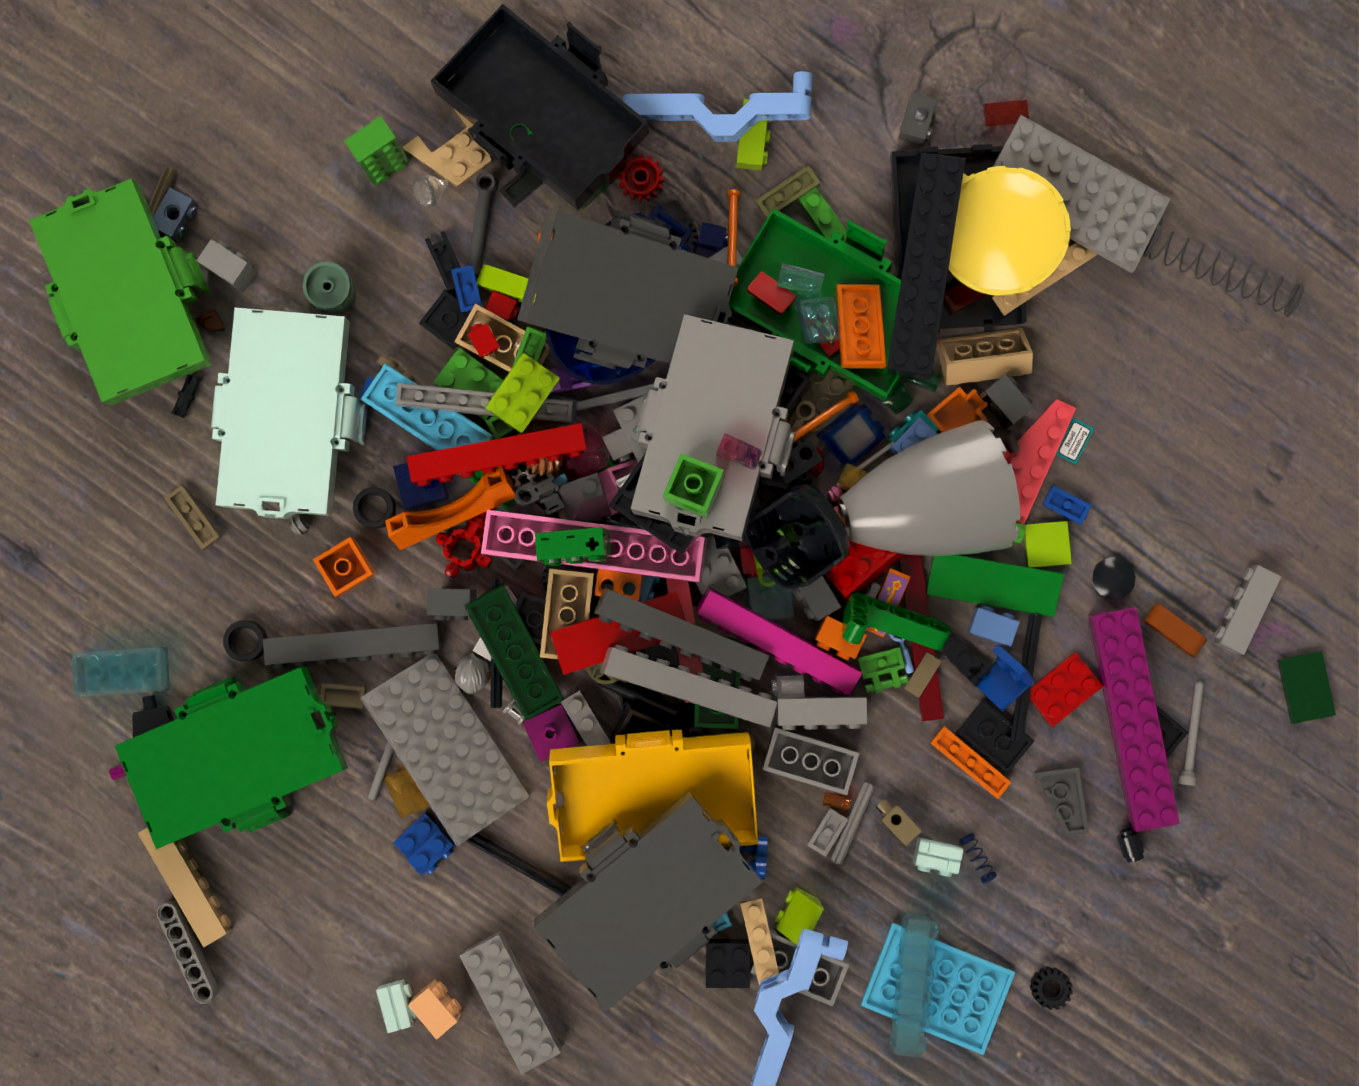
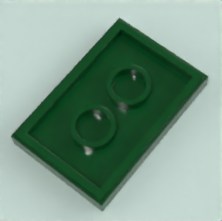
[1277,651,1336,724]

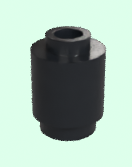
[1117,828,1144,862]

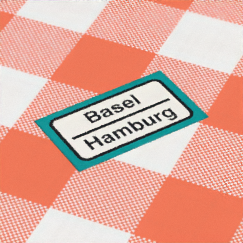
[1056,418,1094,465]

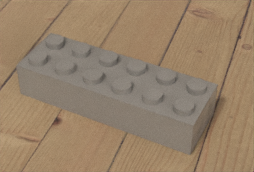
[460,931,562,1075]

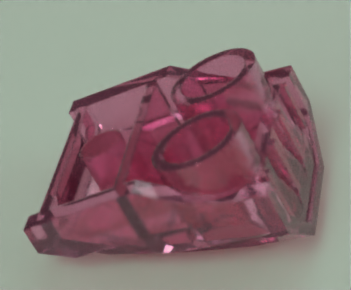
[562,428,610,482]

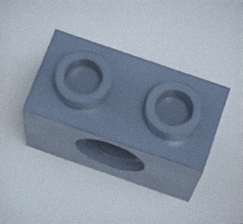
[153,187,198,242]

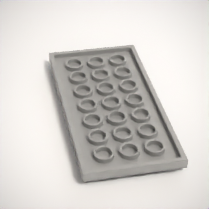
[993,115,1170,273]
[360,654,530,846]

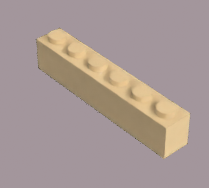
[138,828,232,947]

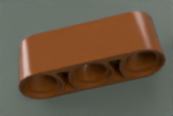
[1143,603,1207,658]

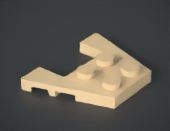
[403,109,492,188]

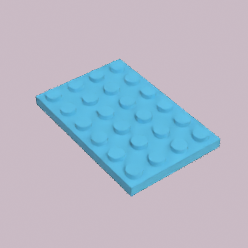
[860,922,1015,1055]

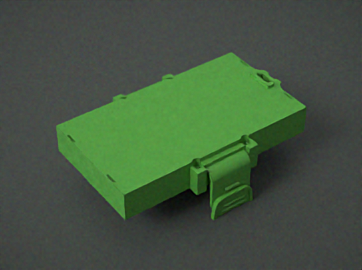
[29,179,212,406]

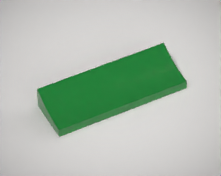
[926,555,1065,617]

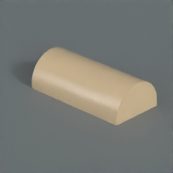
[454,304,552,372]

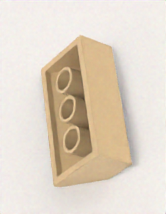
[937,328,1033,385]

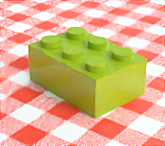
[484,353,560,434]

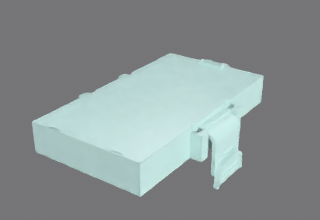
[211,308,368,519]

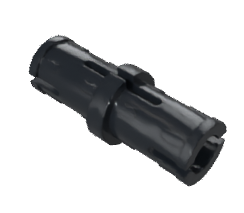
[171,374,201,418]

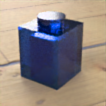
[697,222,728,252]

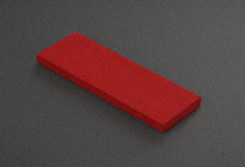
[550,591,686,675]

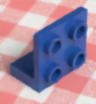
[976,645,1035,711]

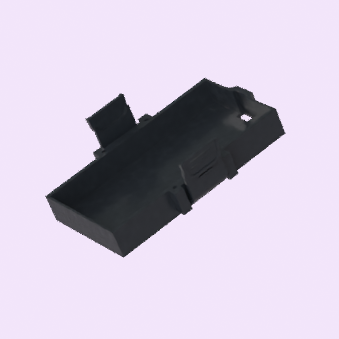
[430,4,649,211]

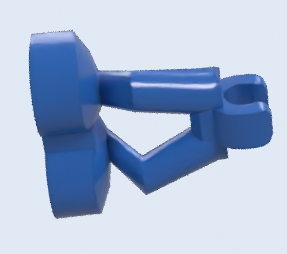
[728,836,768,880]

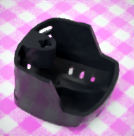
[745,484,851,589]

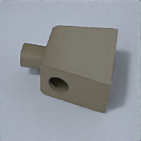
[875,799,922,847]

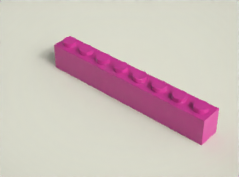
[696,587,862,695]

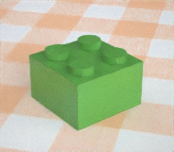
[663,454,725,519]

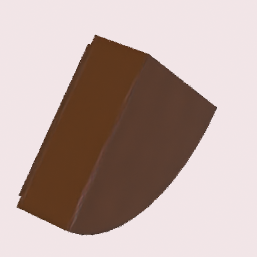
[195,309,225,332]

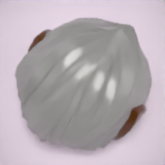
[454,652,491,694]

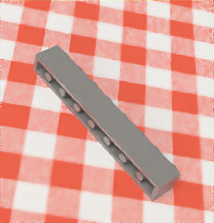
[600,645,778,727]

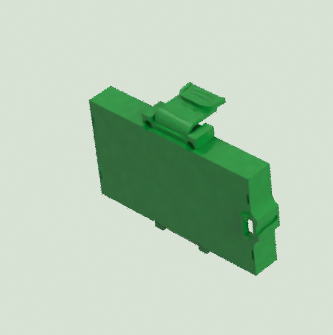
[729,208,943,402]
[114,667,348,849]

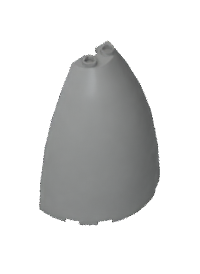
[838,420,1020,557]

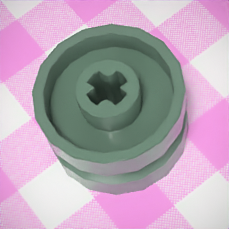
[302,262,356,314]

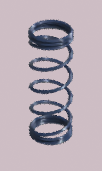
[959,833,997,883]

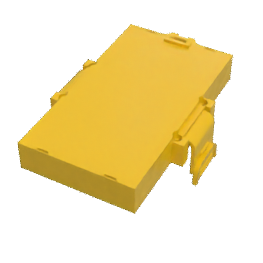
[547,730,758,862]

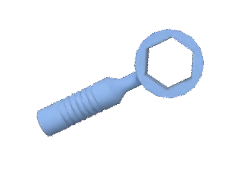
[889,634,915,674]

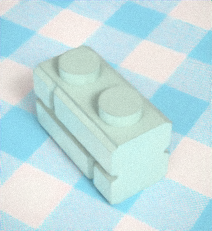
[913,837,963,877]
[376,979,418,1033]

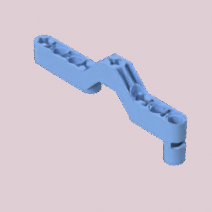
[622,71,813,142]
[750,928,848,1086]

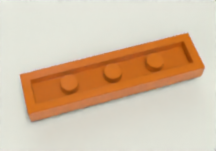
[929,726,1012,799]

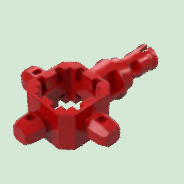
[435,507,496,579]

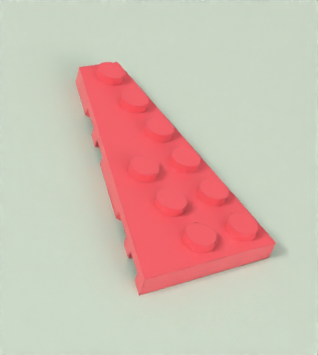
[1008,399,1076,525]

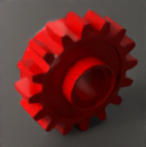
[618,154,665,203]

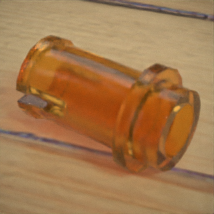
[823,792,851,811]

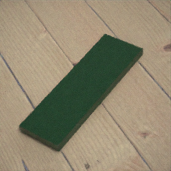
[463,584,564,721]

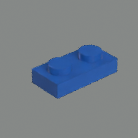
[451,265,482,312]
[1042,486,1092,525]

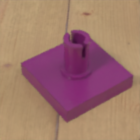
[522,704,580,762]

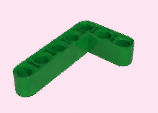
[842,592,951,650]

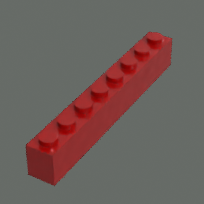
[406,423,587,487]

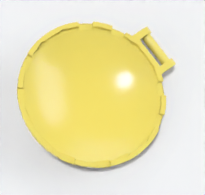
[948,166,1071,296]

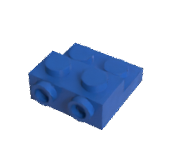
[393,812,455,876]

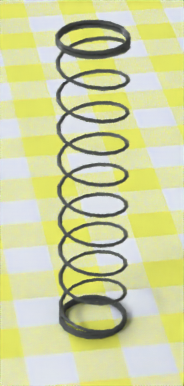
[1143,225,1304,317]

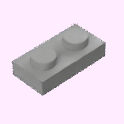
[807,807,849,857]

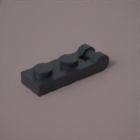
[939,631,991,687]

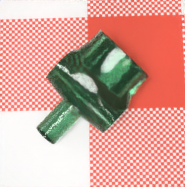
[881,381,913,414]

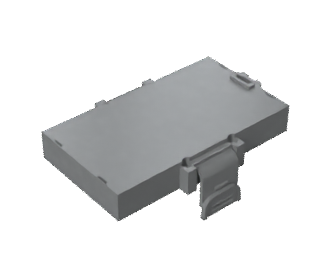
[631,314,796,541]

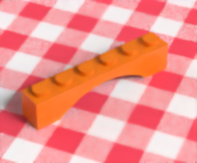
[385,467,516,550]

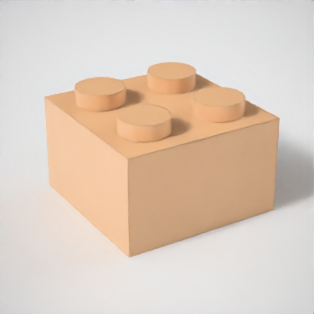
[408,979,463,1040]

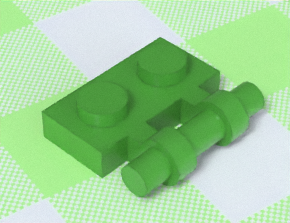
[857,647,909,694]

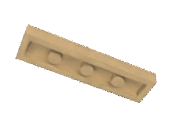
[740,897,779,986]

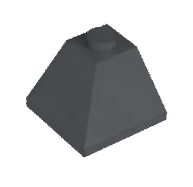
[558,473,612,523]

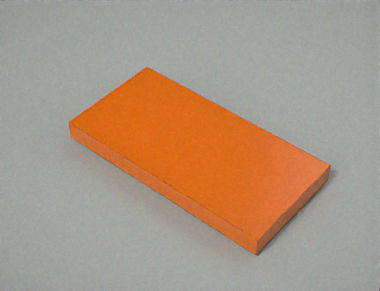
[836,284,886,368]

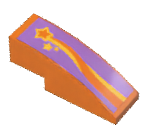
[866,568,910,637]

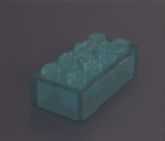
[72,647,170,697]

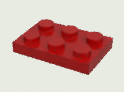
[1029,652,1103,727]

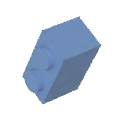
[967,605,1020,647]

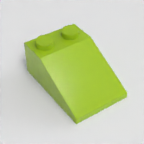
[774,887,824,945]

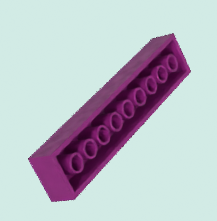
[1088,607,1180,832]

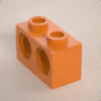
[595,569,644,602]

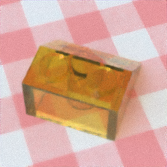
[384,769,430,818]

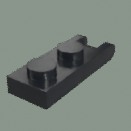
[425,231,461,292]

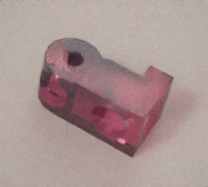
[716,433,763,470]

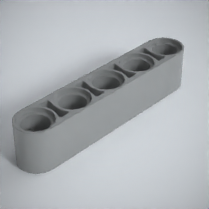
[157,900,219,1004]

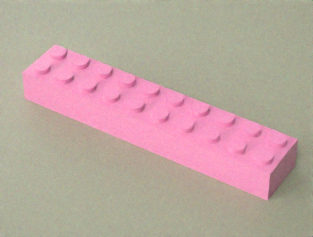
[481,510,708,583]

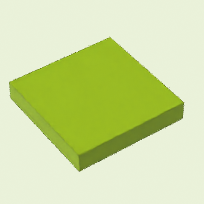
[1024,521,1072,568]

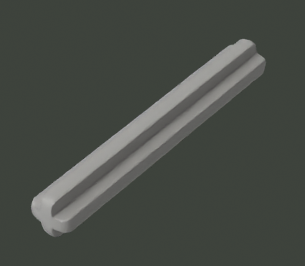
[831,782,875,865]

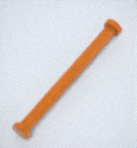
[727,189,740,287]
[793,390,859,443]

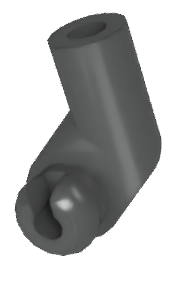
[993,428,1020,454]

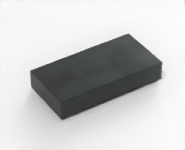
[499,170,543,208]

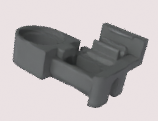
[514,473,564,517]

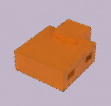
[926,387,988,434]

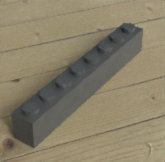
[594,588,769,682]
[263,623,442,669]

